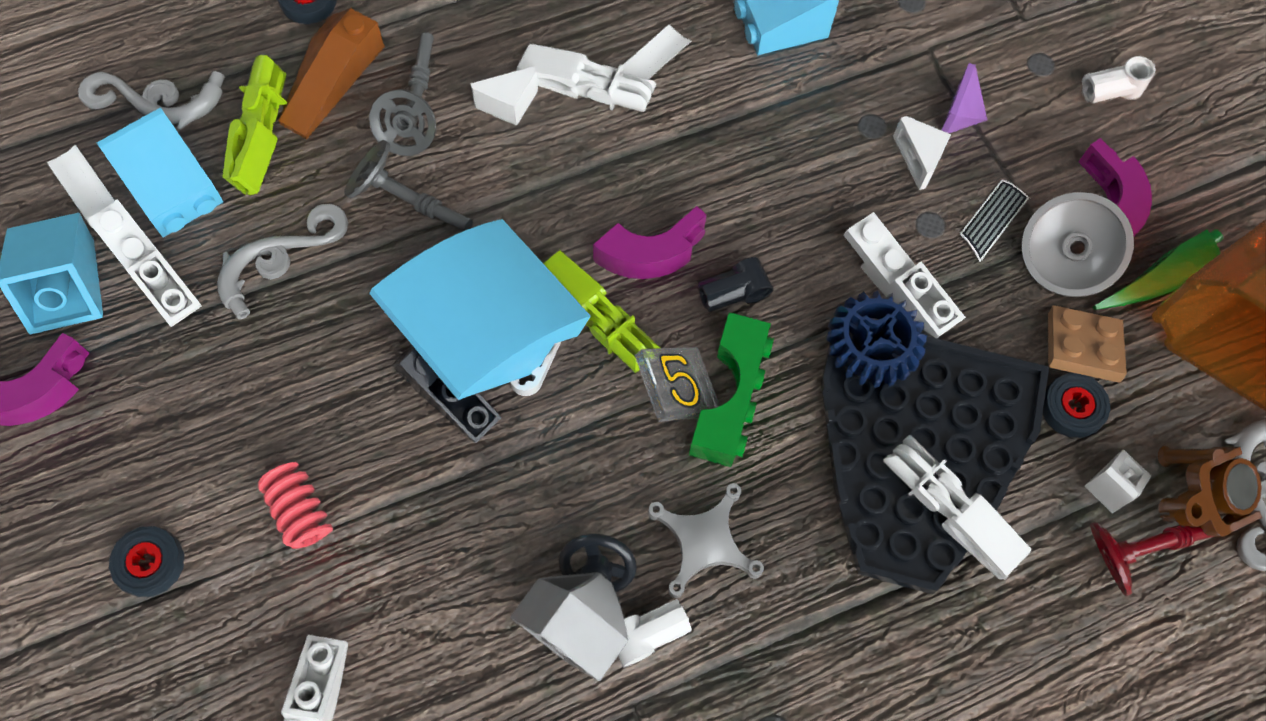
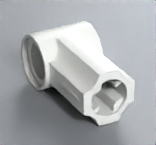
[1082,56,1156,103]
[618,599,692,667]

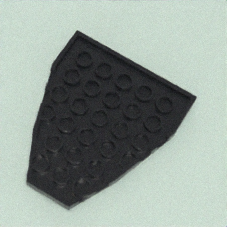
[821,328,1049,594]

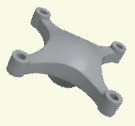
[648,483,764,598]

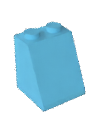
[734,0,839,55]
[97,107,223,237]
[0,213,103,335]

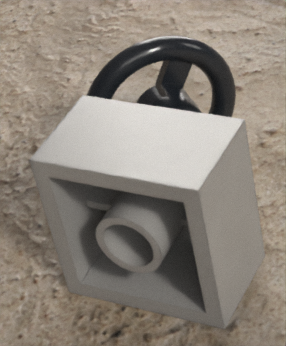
[510,534,637,682]

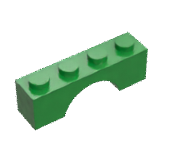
[689,312,774,467]

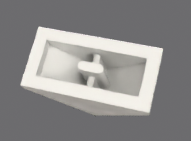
[471,66,538,125]
[893,116,951,190]
[1085,449,1151,513]

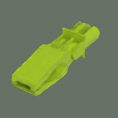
[222,55,287,195]
[543,250,661,374]

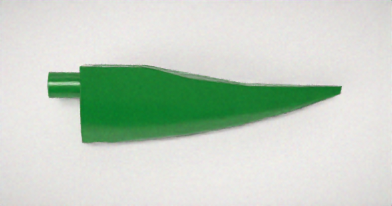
[1092,229,1223,310]

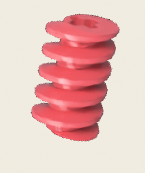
[258,462,333,549]

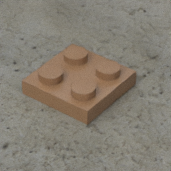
[1048,305,1127,383]

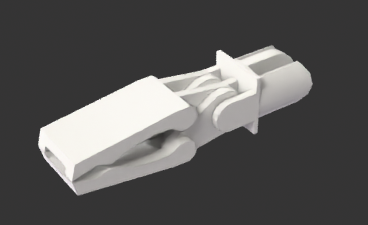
[516,44,656,112]
[883,435,1032,580]

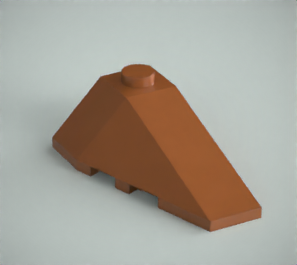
[279,8,384,139]

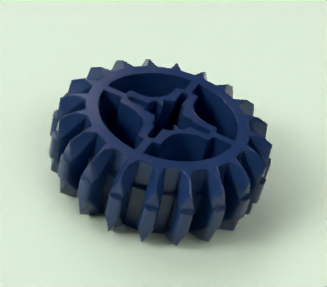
[826,290,927,388]

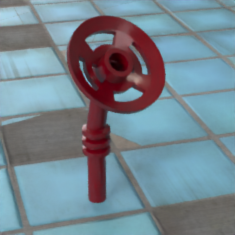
[1090,521,1215,596]

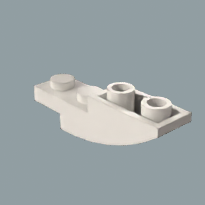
[87,199,202,327]
[844,212,966,339]
[281,635,348,721]

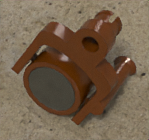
[1158,446,1262,537]

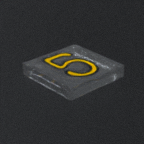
[635,347,720,422]

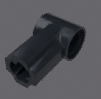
[698,257,773,312]

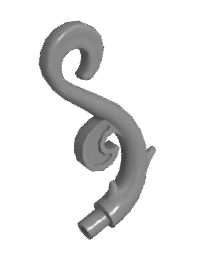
[78,71,225,130]
[217,204,348,319]
[1225,419,1266,571]

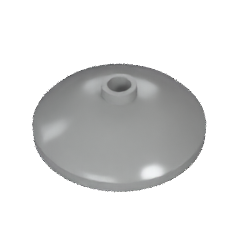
[1022,192,1134,297]

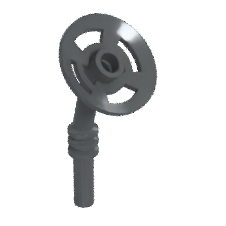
[369,33,436,156]
[344,140,473,231]

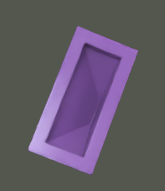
[941,63,987,134]

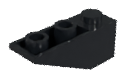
[391,345,502,443]

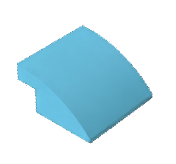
[369,219,591,400]

